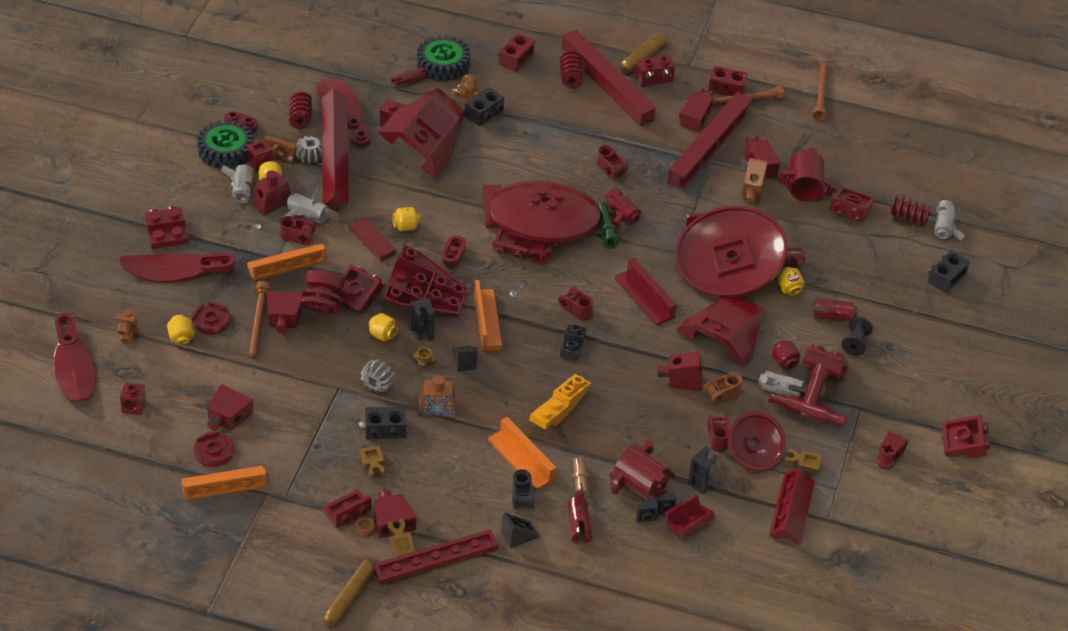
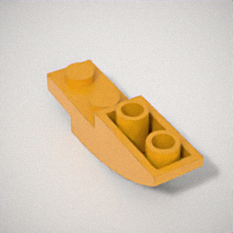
[529,374,591,430]

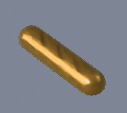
[620,32,668,74]
[322,558,375,626]

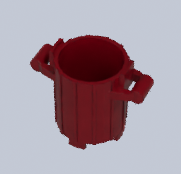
[777,147,836,202]
[609,440,675,500]

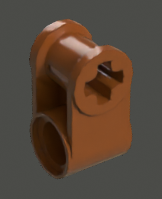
[703,372,742,405]

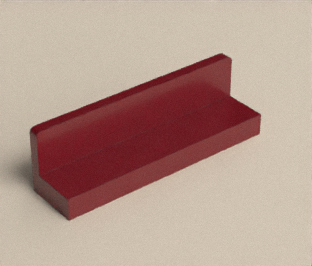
[615,258,677,326]
[770,467,815,544]

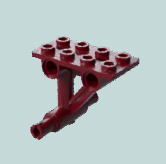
[768,344,849,428]

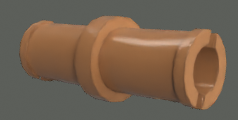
[572,457,589,497]

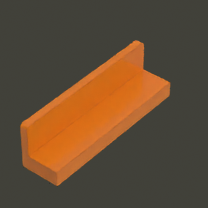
[247,244,326,280]
[474,280,502,351]
[488,417,556,491]
[181,466,267,500]

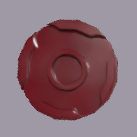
[192,302,231,335]
[193,431,234,467]

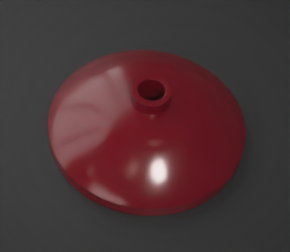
[727,411,786,471]

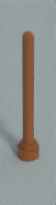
[812,63,828,121]
[713,86,785,105]
[249,281,271,357]

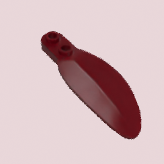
[316,78,371,147]
[119,253,235,283]
[54,313,95,401]

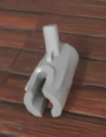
[221,165,253,204]
[282,193,329,223]
[934,200,965,241]
[758,371,805,398]

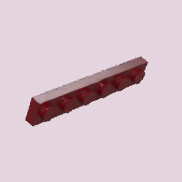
[374,529,499,585]

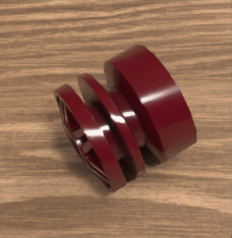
[300,270,346,314]

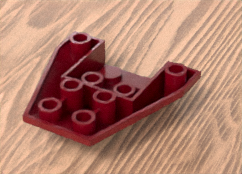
[382,244,468,316]
[677,297,764,364]

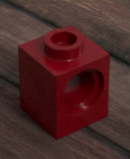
[248,139,272,171]
[120,382,146,415]

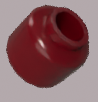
[772,340,801,370]

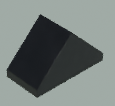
[452,345,478,372]
[501,513,539,548]

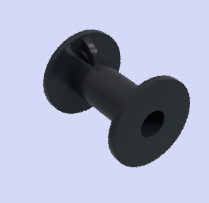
[841,317,873,356]

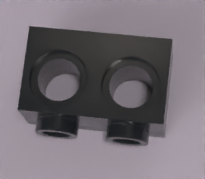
[464,87,504,126]
[928,250,970,293]
[365,407,406,439]

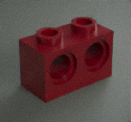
[498,33,535,72]
[636,55,675,87]
[708,66,748,96]

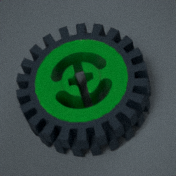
[417,35,470,81]
[197,120,254,169]

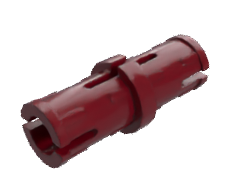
[391,67,426,87]

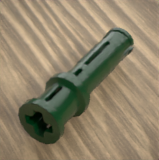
[598,201,620,249]

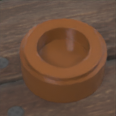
[355,517,375,538]

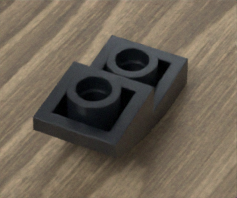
[560,324,587,360]
[636,493,677,522]

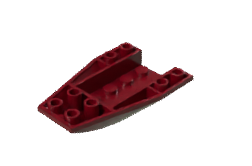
[378,88,464,179]

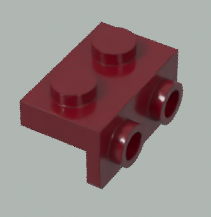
[492,227,535,259]
[323,489,371,528]
[665,495,715,538]

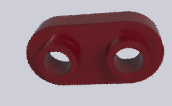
[224,111,258,133]
[441,235,466,267]

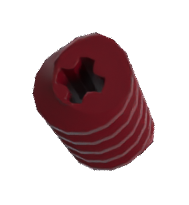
[559,50,583,88]
[289,91,312,129]
[890,195,932,226]

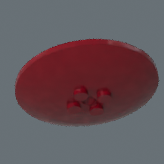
[490,180,600,242]
[675,206,788,298]

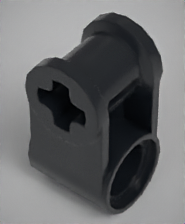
[512,469,534,509]

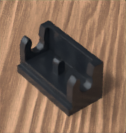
[410,298,435,341]
[688,446,717,495]

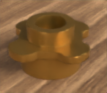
[413,347,436,367]

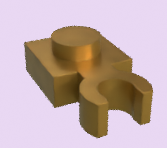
[359,445,384,480]
[784,449,822,475]
[388,519,415,558]

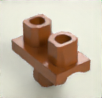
[265,135,296,164]
[115,309,141,344]

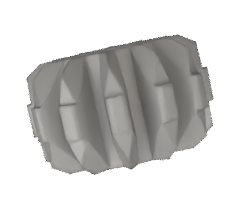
[296,135,322,165]
[360,359,395,393]

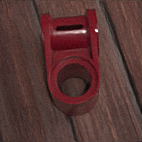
[596,145,628,179]
[279,216,316,245]
[558,287,594,321]
[707,415,729,452]
[876,431,908,469]

